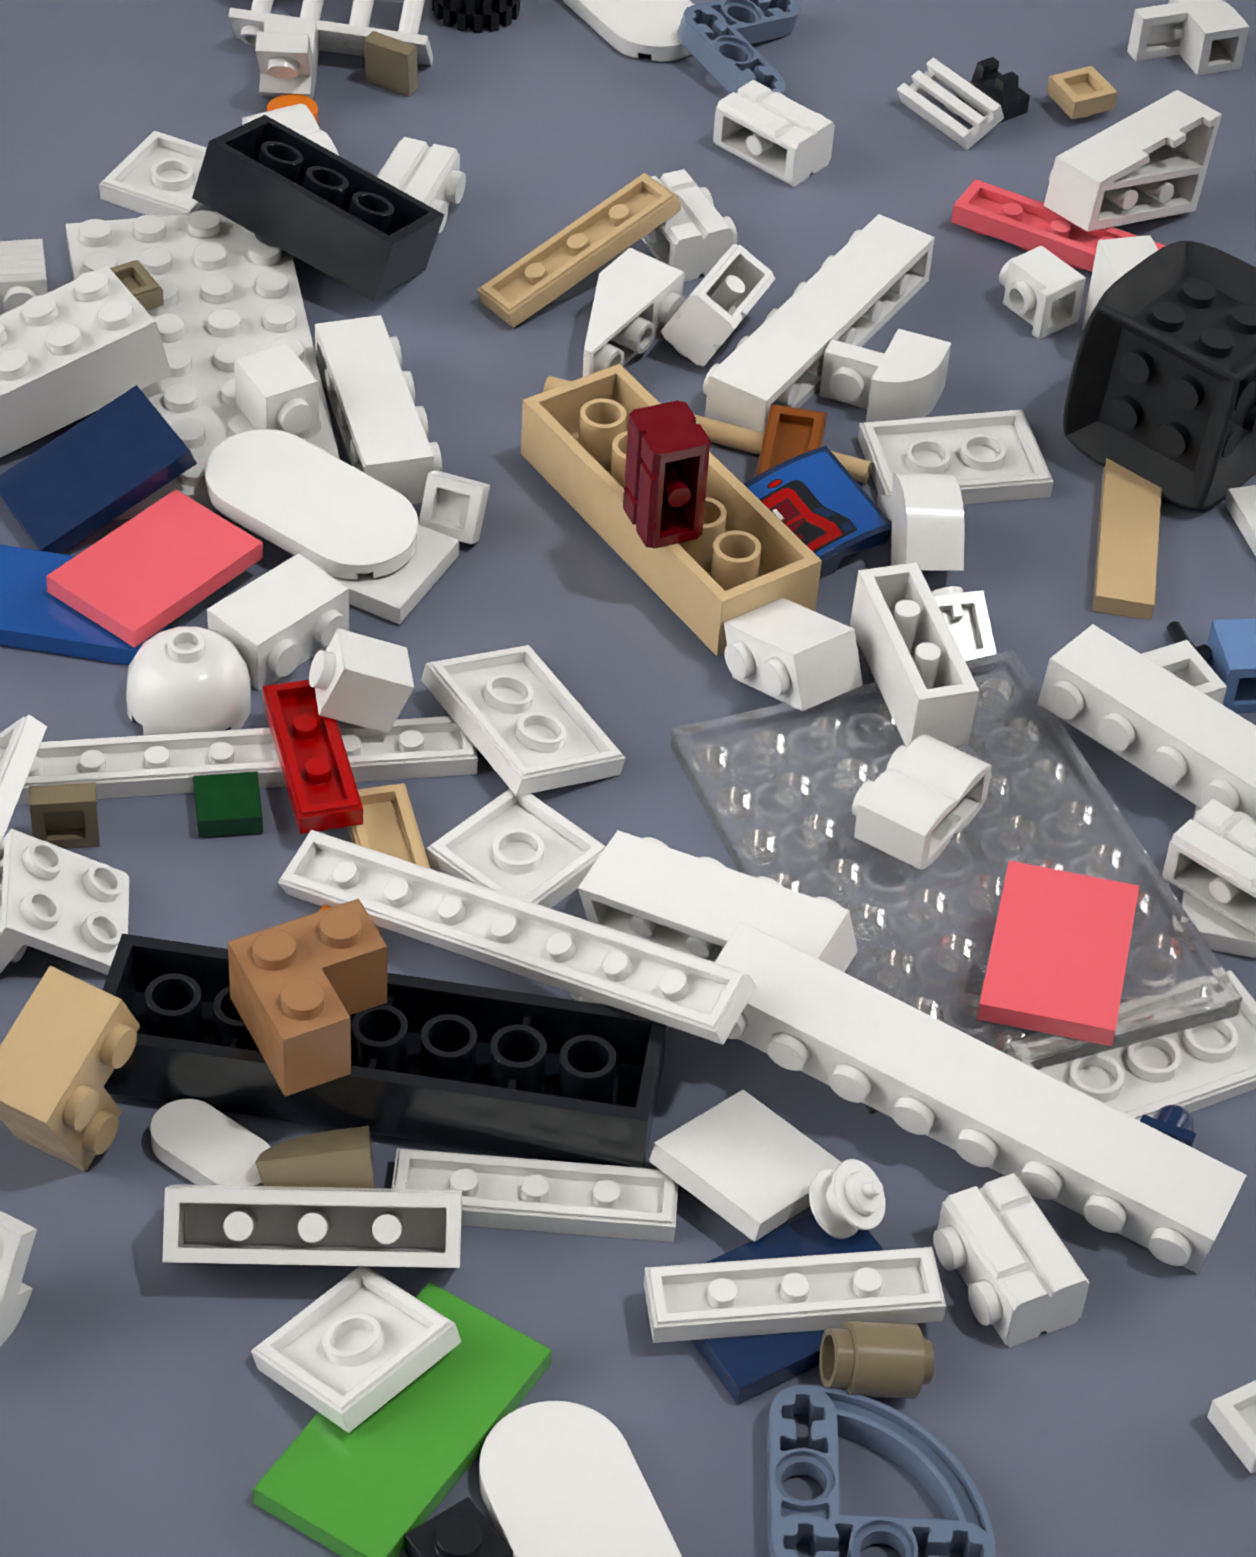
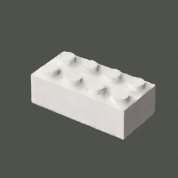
[0,265,172,458]

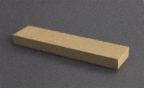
[477,173,681,328]
[1092,458,1162,620]

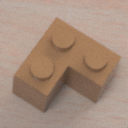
[228,899,387,1097]

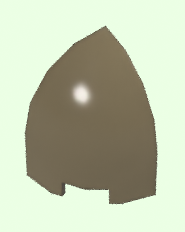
[255,1126,375,1188]

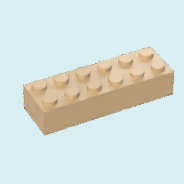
[521,363,822,656]

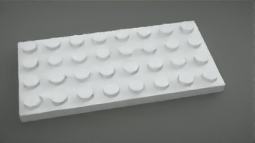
[66,210,340,520]

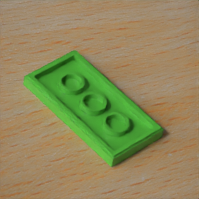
[253,1282,552,1557]

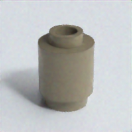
[819,1321,935,1399]

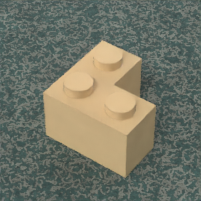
[0,966,140,1172]

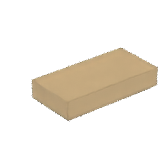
[347,783,430,869]

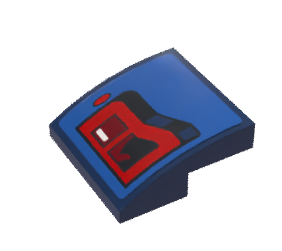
[744,446,892,577]

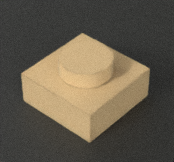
[1046,66,1118,119]

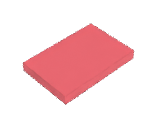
[46,489,263,648]
[977,861,1139,1046]

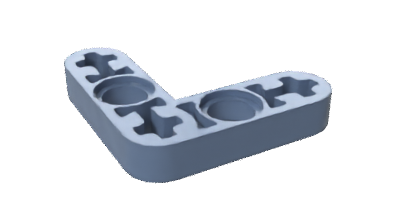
[677,0,801,95]

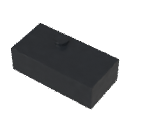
[192,115,445,301]

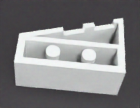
[1044,90,1222,232]

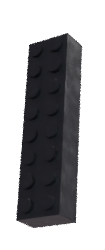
[103,933,667,1168]

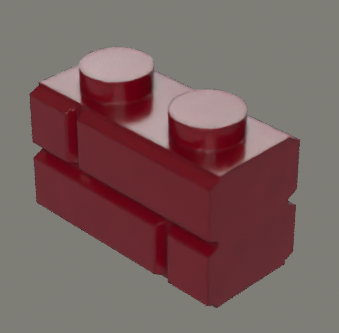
[623,400,710,549]

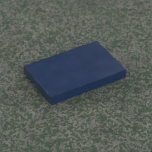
[0,385,197,554]
[691,1213,883,1404]

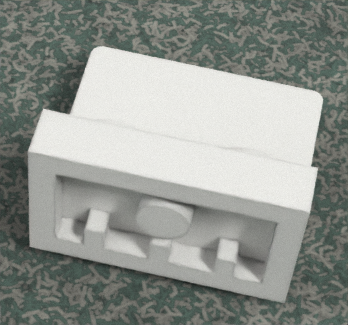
[0,829,129,975]

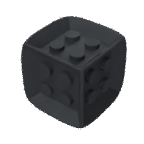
[1063,240,1256,510]

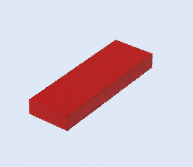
[262,679,363,834]

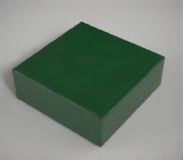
[193,771,263,837]

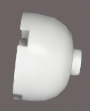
[126,627,251,735]

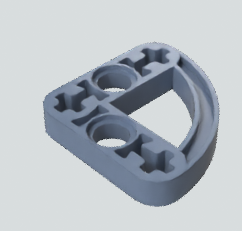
[767,1384,996,1557]

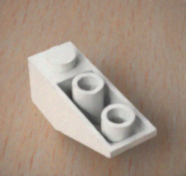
[582,248,686,377]

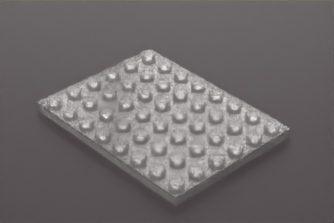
[670,650,1242,1115]

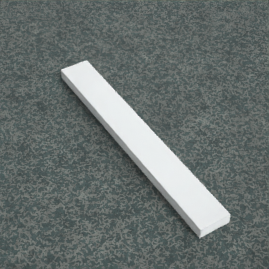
[16,716,478,805]
[278,830,756,1045]

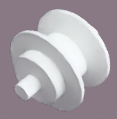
[809,1159,885,1239]

